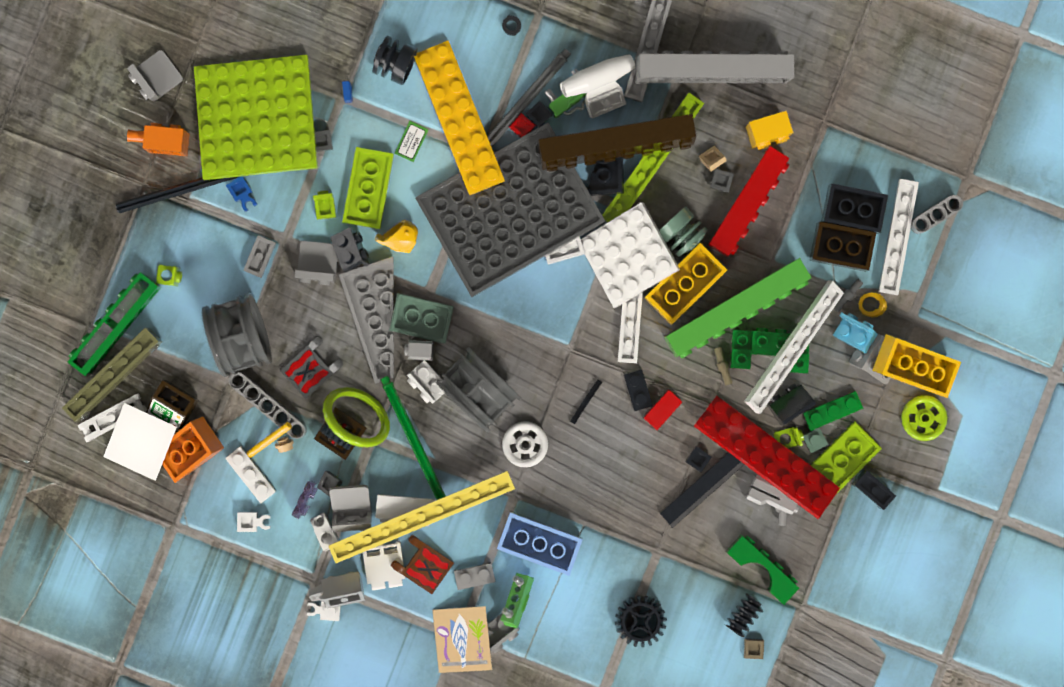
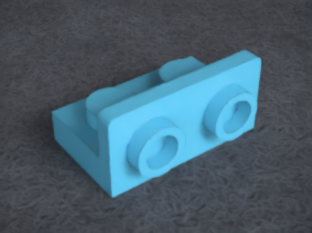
[833,312,878,354]

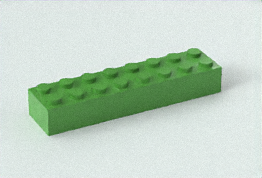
[664,258,812,358]

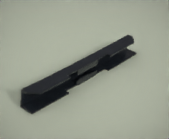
[570,379,602,424]

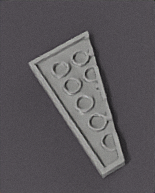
[339,257,394,384]

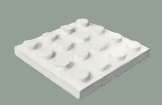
[581,202,680,308]

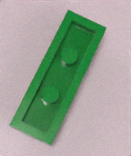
[802,391,864,431]

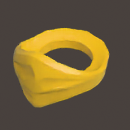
[858,292,887,318]

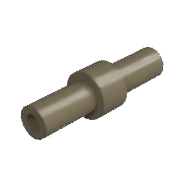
[714,347,732,386]

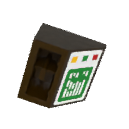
[146,380,199,432]

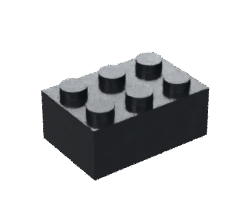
[821,183,888,234]

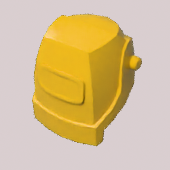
[375,219,418,253]

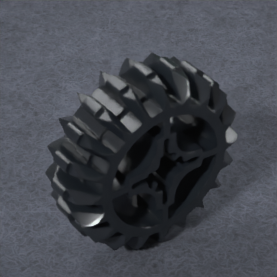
[615,595,667,648]

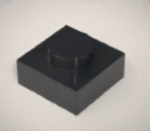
[526,101,553,128]
[685,446,712,472]

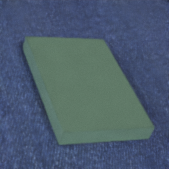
[389,293,454,344]

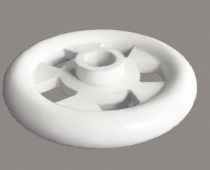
[502,421,548,467]

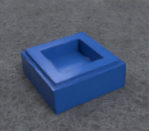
[342,81,353,103]

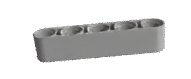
[229,372,307,439]

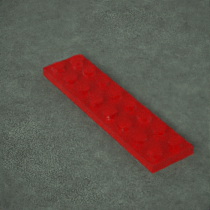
[694,396,840,519]

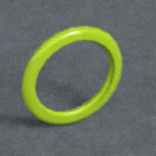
[323,387,390,448]

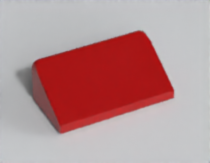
[643,389,682,430]

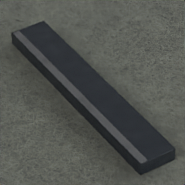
[660,452,745,528]

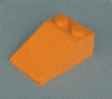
[162,417,224,483]

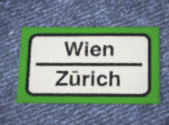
[394,121,428,162]

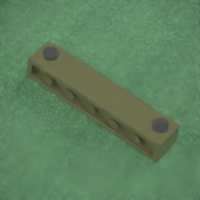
[62,327,162,422]

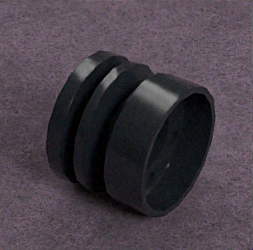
[372,36,418,86]

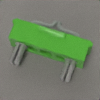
[545,69,586,118]
[501,573,534,628]

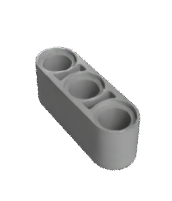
[911,195,963,234]

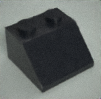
[767,383,816,425]

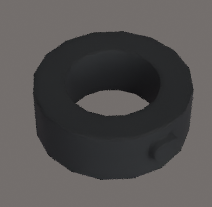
[502,15,521,36]

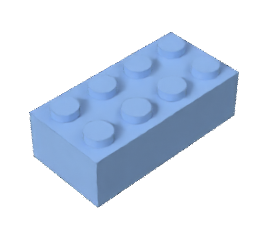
[497,511,583,576]

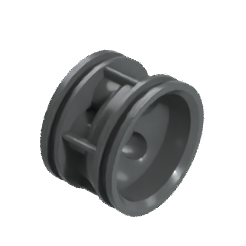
[202,293,272,377]
[435,347,521,433]

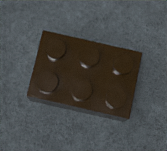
[809,222,876,272]

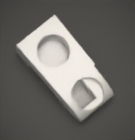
[310,513,340,551]

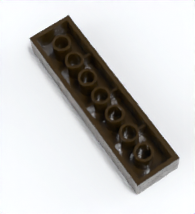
[539,114,697,172]

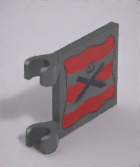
[280,337,344,399]

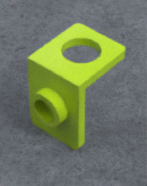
[156,265,182,287]
[774,426,804,448]

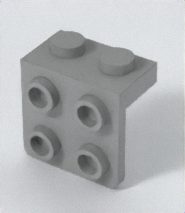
[127,50,183,102]
[295,241,338,286]
[849,334,891,384]
[330,485,372,532]

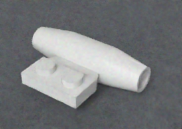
[560,54,635,119]

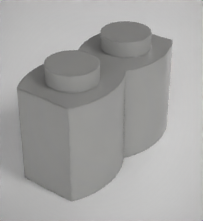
[405,340,434,361]

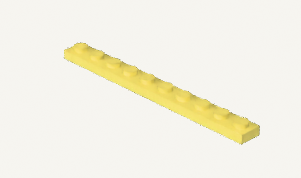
[328,471,515,563]

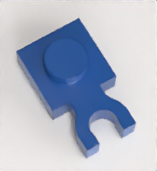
[226,176,258,212]

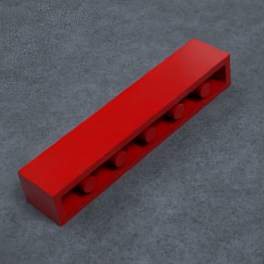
[708,146,790,257]

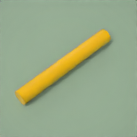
[246,422,292,458]

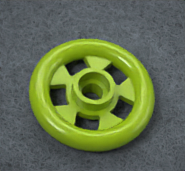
[901,395,947,441]

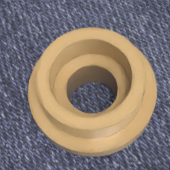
[275,437,294,453]

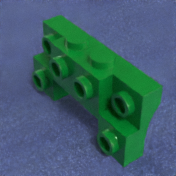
[730,328,810,374]

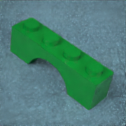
[725,535,799,605]

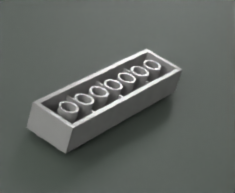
[635,51,794,84]

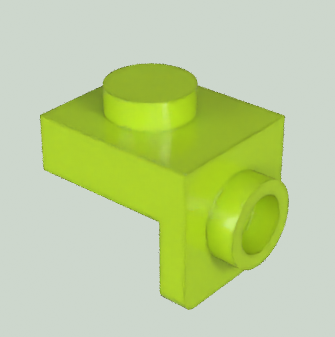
[313,190,336,220]

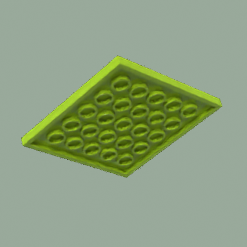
[194,55,318,180]

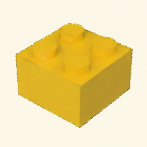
[746,111,793,150]

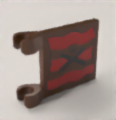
[390,535,454,594]

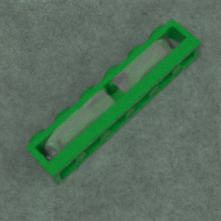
[67,272,161,377]

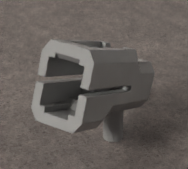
[745,474,800,526]

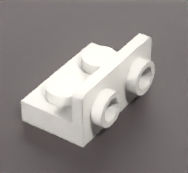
[407,360,445,404]

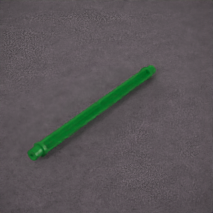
[380,376,446,500]

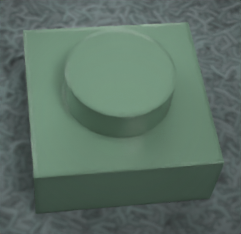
[803,428,828,453]

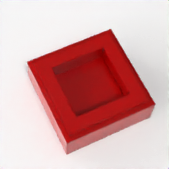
[509,113,536,138]

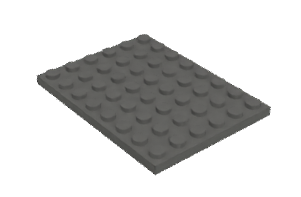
[415,123,605,297]

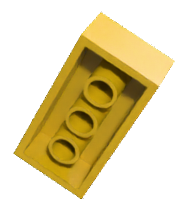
[644,243,727,325]
[872,334,961,398]

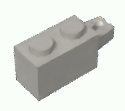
[308,572,365,609]

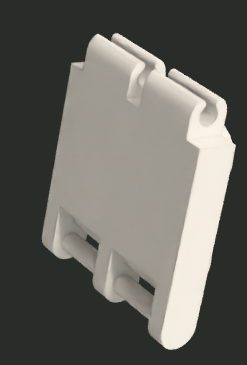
[363,540,406,590]

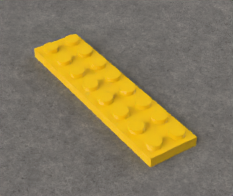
[413,40,505,195]

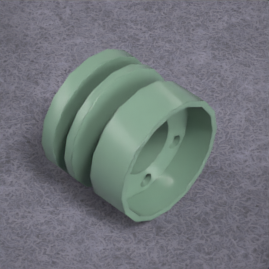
[659,206,708,257]

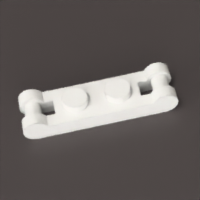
[78,393,147,443]

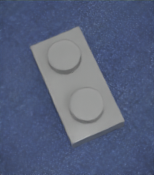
[243,235,276,278]
[454,563,495,590]

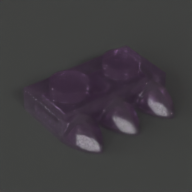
[292,480,318,519]

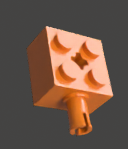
[127,123,190,156]

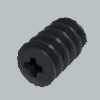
[724,593,763,637]

